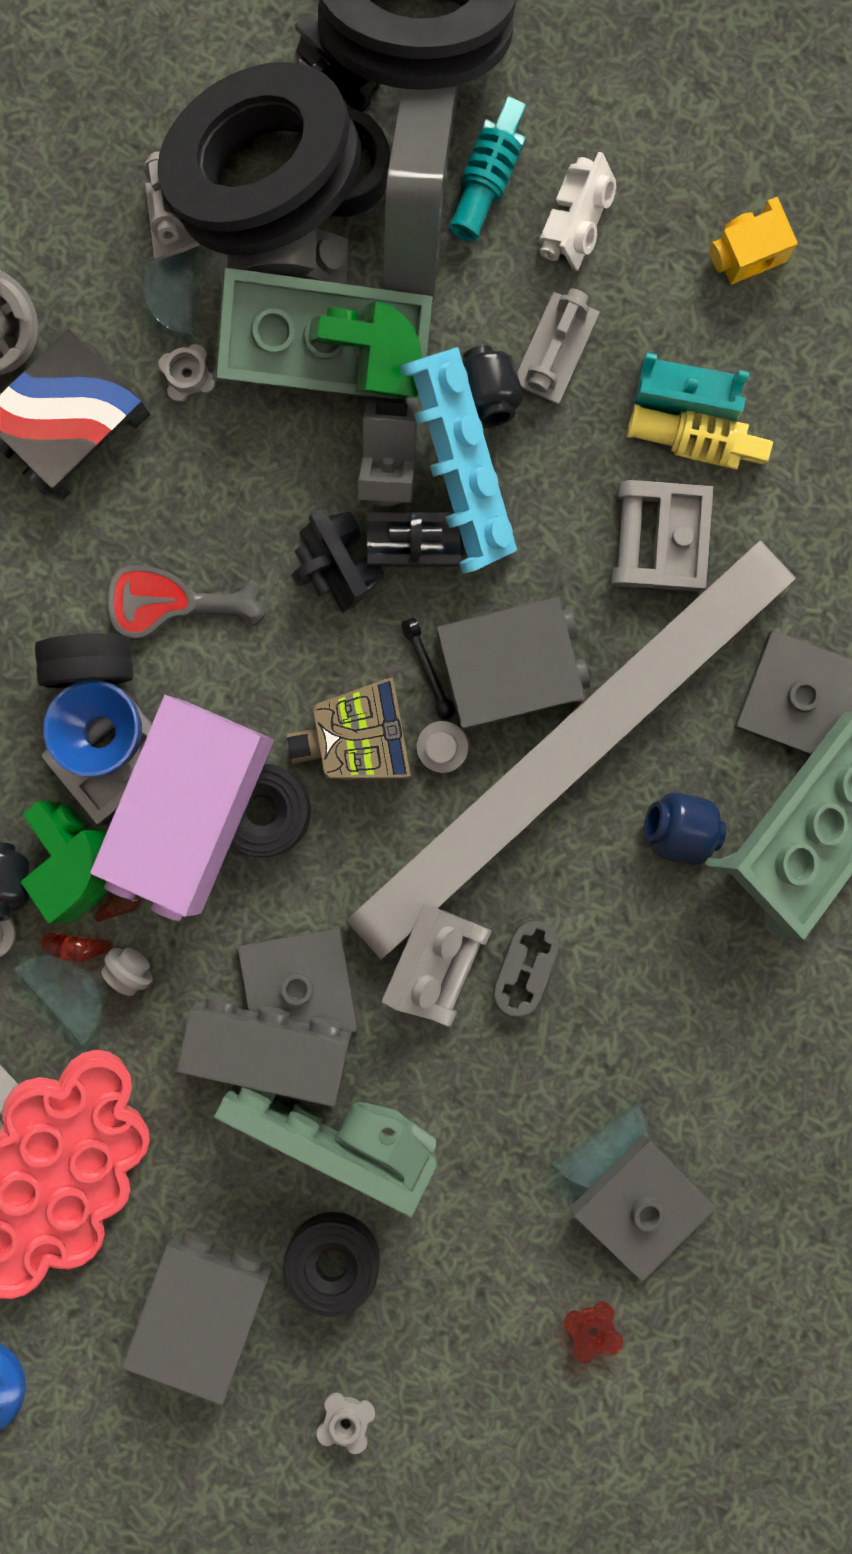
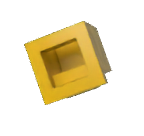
[709,196,798,285]

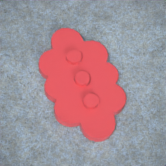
[0,1050,150,1299]

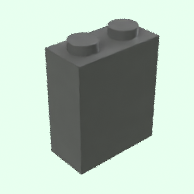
[437,597,590,731]
[122,1231,272,1406]

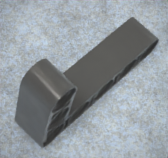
[383,85,459,302]

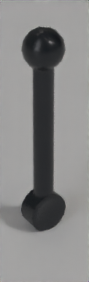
[401,618,456,719]

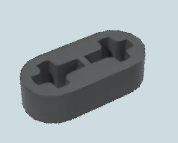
[494,920,559,1017]

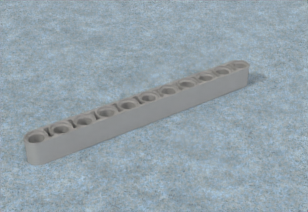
[346,540,796,960]

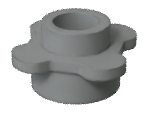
[158,344,216,402]
[316,1393,375,1454]

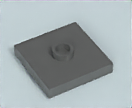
[734,630,852,756]
[238,927,358,1033]
[569,1134,717,1282]

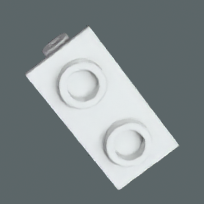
[539,152,616,271]

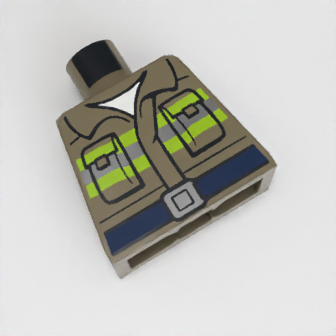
[287,678,411,780]

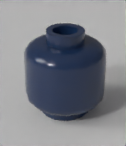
[644,792,726,865]

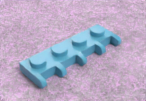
[400,347,517,573]

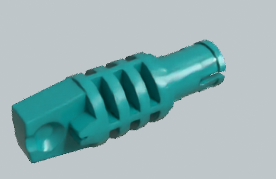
[448,97,526,242]

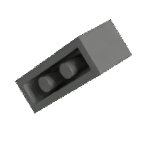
[177,995,352,1107]

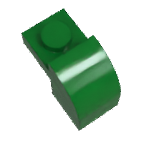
[310,301,422,398]
[21,801,107,924]

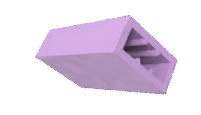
[90,695,275,921]

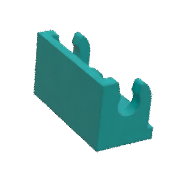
[633,352,749,421]

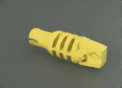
[626,404,773,470]

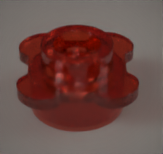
[564,1302,623,1363]

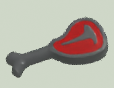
[108,565,265,640]

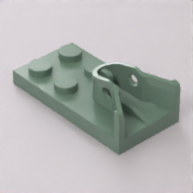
[212,268,433,403]
[705,711,852,940]
[214,1085,436,1218]

